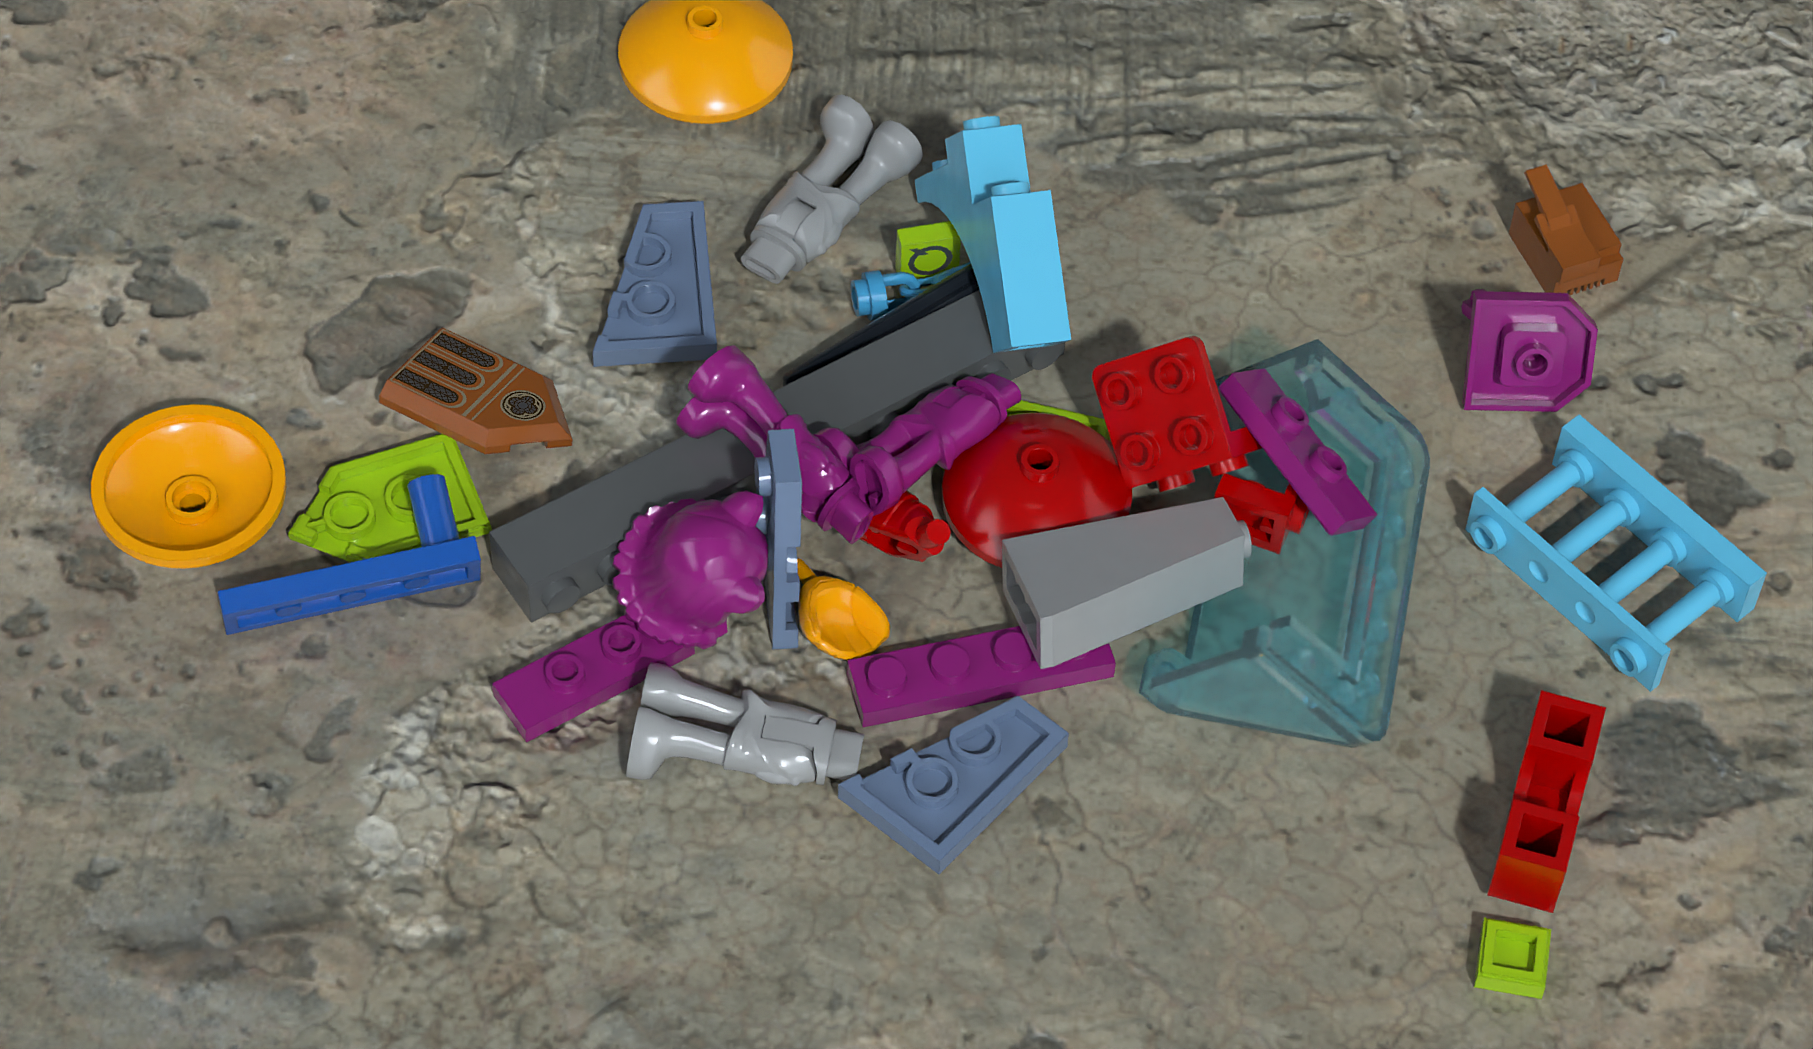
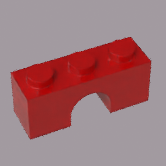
[1487,690,1606,913]

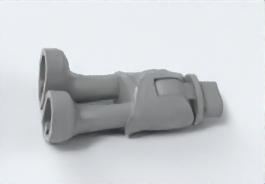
[741,95,923,284]
[626,662,864,786]

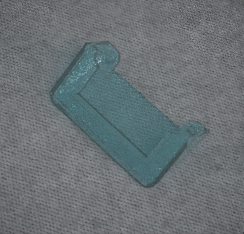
[1139,339,1430,748]

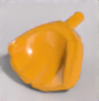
[797,558,890,661]

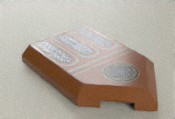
[379,328,573,454]

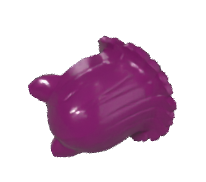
[612,491,768,650]

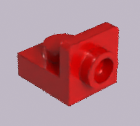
[1214,473,1310,554]

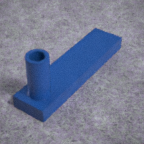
[218,474,481,635]

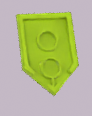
[288,434,492,562]

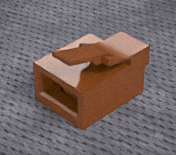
[1508,164,1624,295]

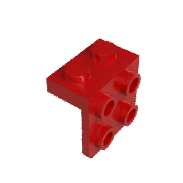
[1092,336,1262,492]

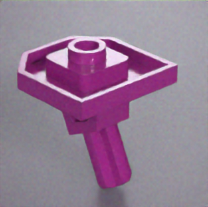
[1461,289,1598,412]

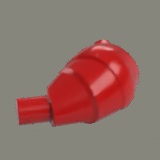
[859,490,951,562]

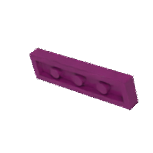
[847,626,1116,728]

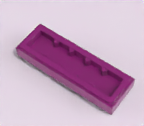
[1218,368,1378,536]
[492,615,695,743]

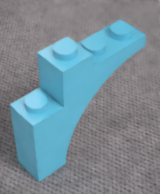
[914,116,1071,353]

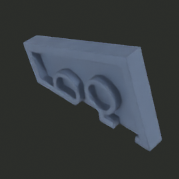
[593,201,717,367]
[754,429,802,650]
[838,696,1069,874]

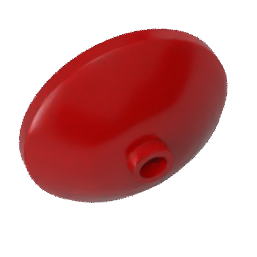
[942,412,1132,568]

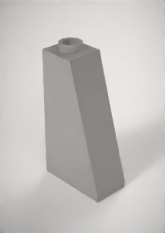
[1002,497,1252,669]

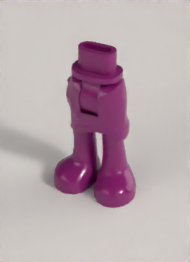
[676,345,874,544]
[813,373,1022,516]

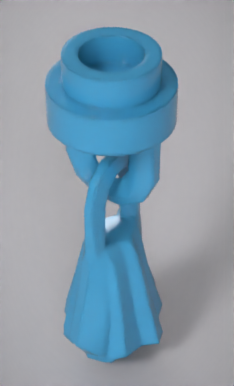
[851,262,971,321]

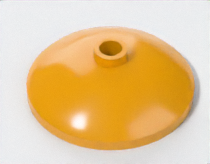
[618,0,793,124]
[91,404,287,568]

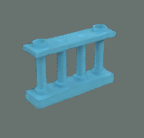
[1465,414,1767,692]

